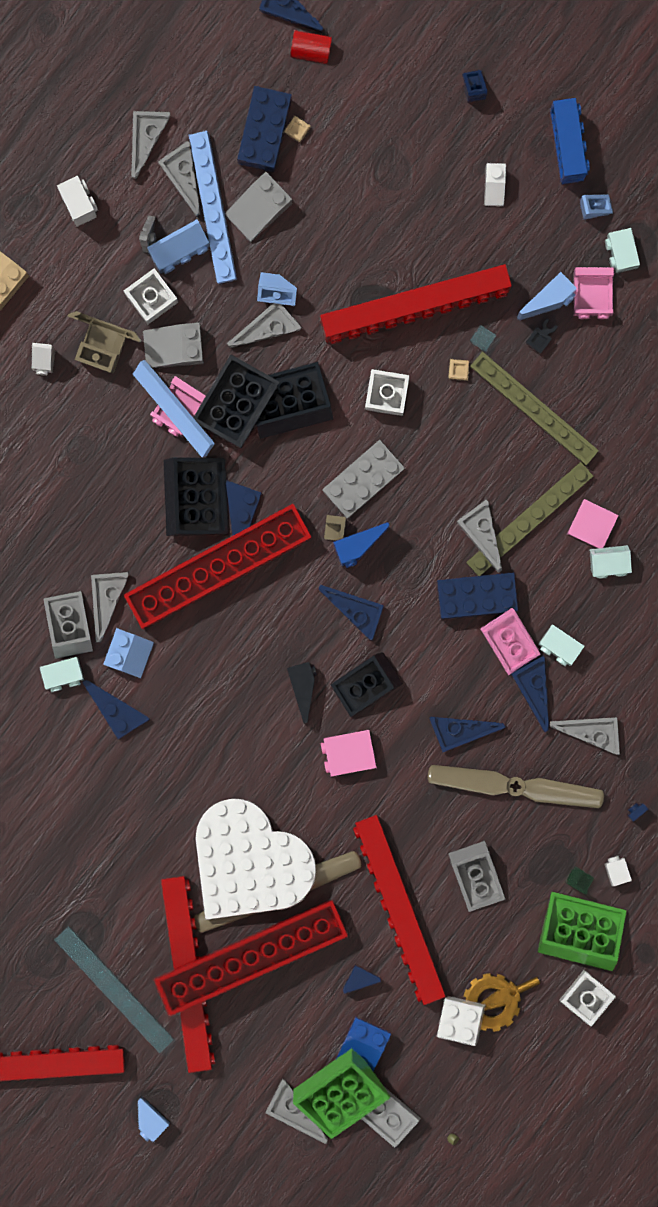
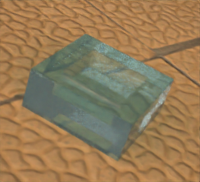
[470,325,496,352]

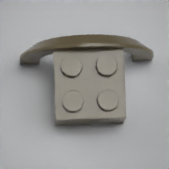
[67,312,142,373]

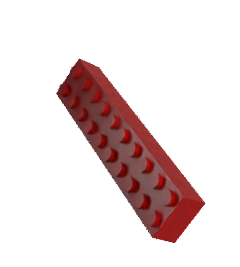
[320,264,512,344]
[124,504,312,630]
[153,900,348,1016]

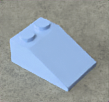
[517,272,577,320]

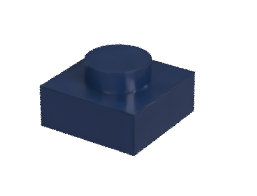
[627,803,648,822]

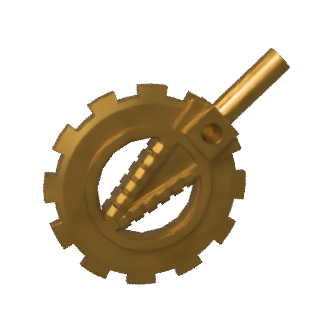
[463,973,540,1032]

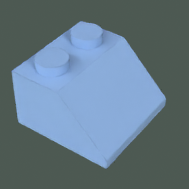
[103,628,154,678]

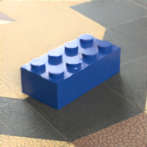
[550,98,590,184]

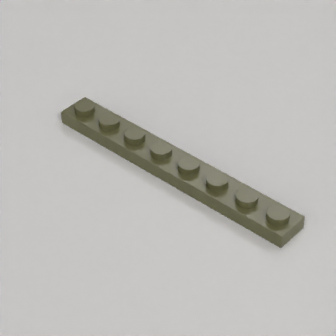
[470,352,599,466]
[466,462,593,576]

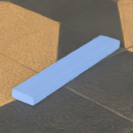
[133,360,215,457]

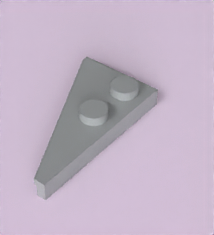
[131,111,170,179]
[158,141,200,217]
[139,216,156,253]
[227,303,301,348]
[457,500,502,573]
[91,572,129,642]
[549,717,620,755]
[265,1079,328,1144]

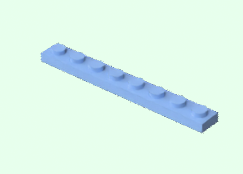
[189,131,237,284]

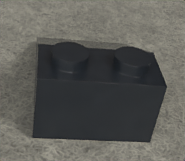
[331,652,403,717]

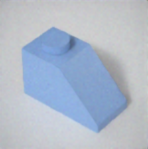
[257,272,297,306]
[138,1097,170,1142]

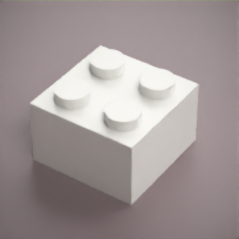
[57,176,98,227]
[124,268,178,325]
[365,369,409,416]
[559,970,616,1026]
[437,996,485,1046]

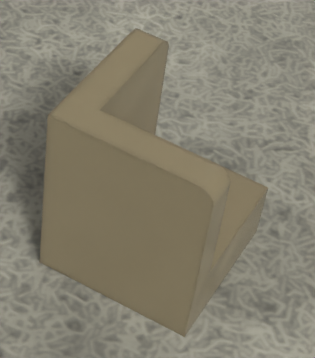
[324,515,346,541]

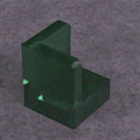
[565,866,594,895]

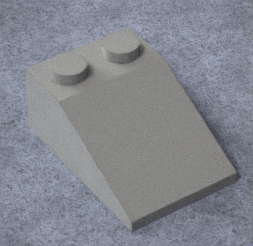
[225,172,292,242]
[143,323,203,368]
[44,591,93,659]
[448,841,505,912]

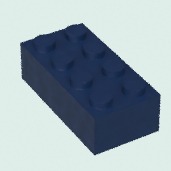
[237,86,292,172]
[437,573,518,620]

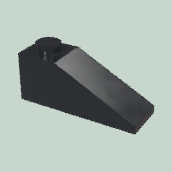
[287,662,317,724]

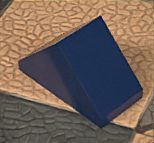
[462,70,487,102]
[343,964,381,993]

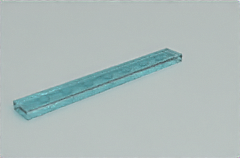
[54,926,174,1053]

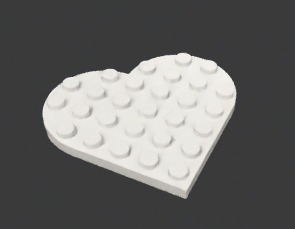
[196,799,316,920]

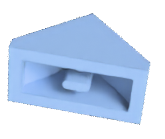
[580,195,613,220]

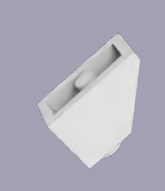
[484,163,506,206]
[32,343,55,375]

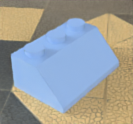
[147,220,210,274]

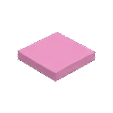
[567,499,619,548]

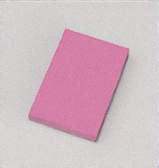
[480,608,541,675]

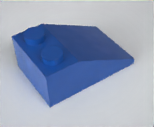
[333,522,389,568]
[335,1016,391,1071]

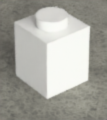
[604,856,632,886]

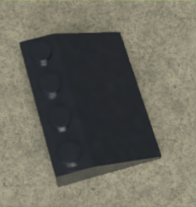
[193,355,280,448]
[256,362,334,439]
[163,457,228,536]

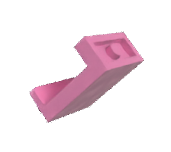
[574,267,614,319]
[150,376,206,437]
[321,730,376,776]

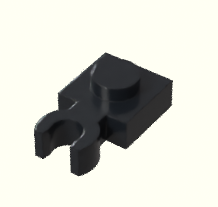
[525,319,557,354]

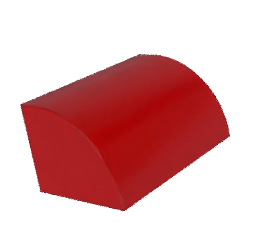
[290,30,332,64]

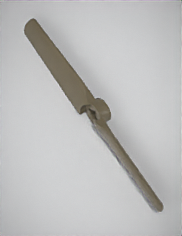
[428,765,604,808]
[194,851,362,933]

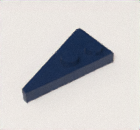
[259,0,323,32]
[226,481,262,536]
[318,585,384,641]
[511,656,549,732]
[83,680,150,739]
[429,717,505,752]

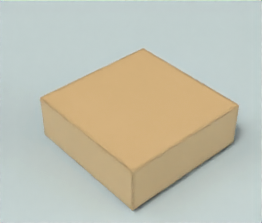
[284,116,311,143]
[448,359,469,380]

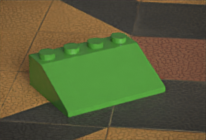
[538,892,626,971]
[293,1048,390,1139]

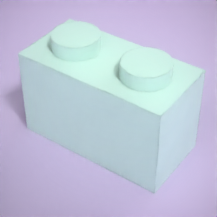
[605,228,640,273]
[590,545,632,578]
[538,625,584,666]
[40,657,84,692]

